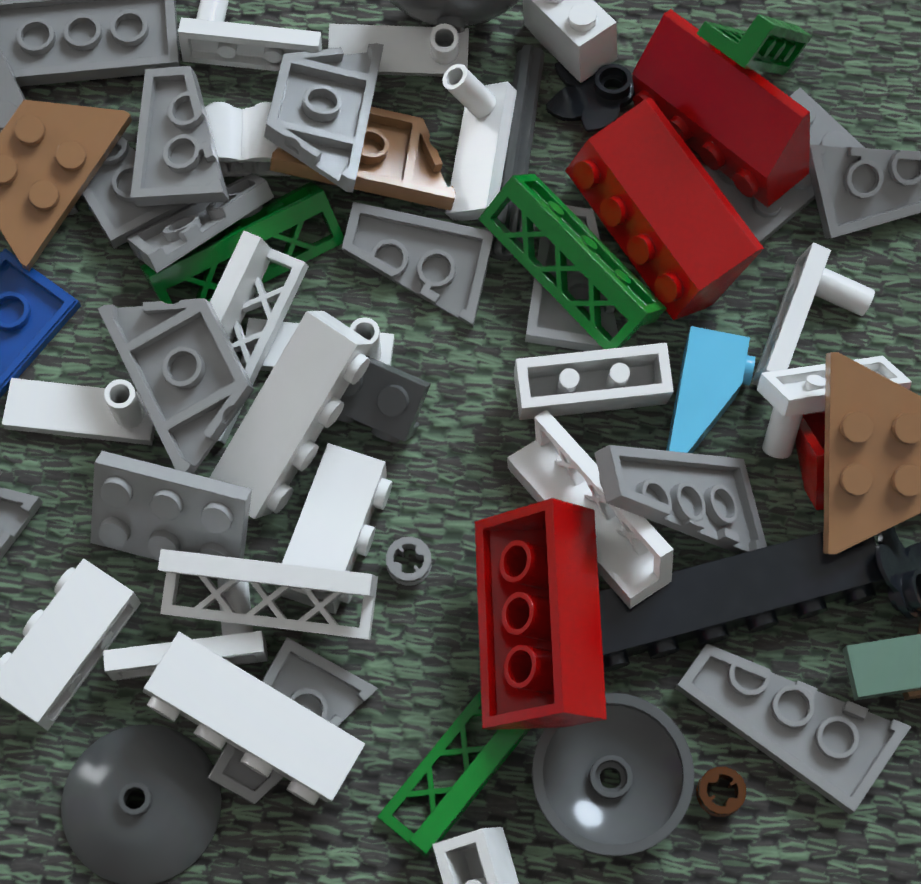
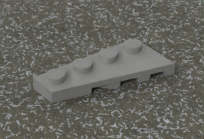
[675,644,911,815]

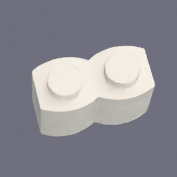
[205,102,291,177]

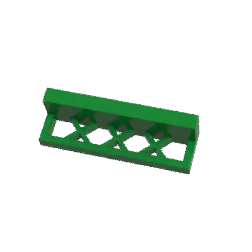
[696,14,813,75]
[478,174,667,349]
[140,182,344,304]
[377,690,531,859]

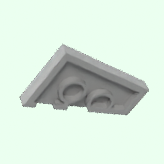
[130,66,229,207]
[81,136,193,249]
[126,173,274,273]
[525,205,618,351]

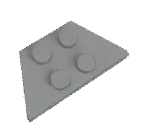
[264,43,384,193]
[98,298,254,474]

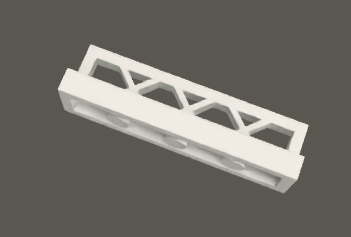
[210,231,309,444]
[507,410,673,609]
[158,549,378,640]

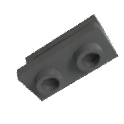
[337,355,431,443]

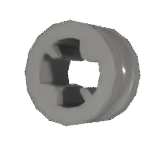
[386,537,432,586]

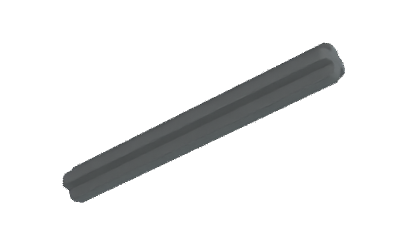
[490,45,545,261]

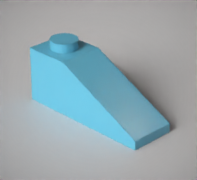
[666,326,755,453]

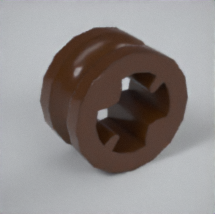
[696,767,746,817]

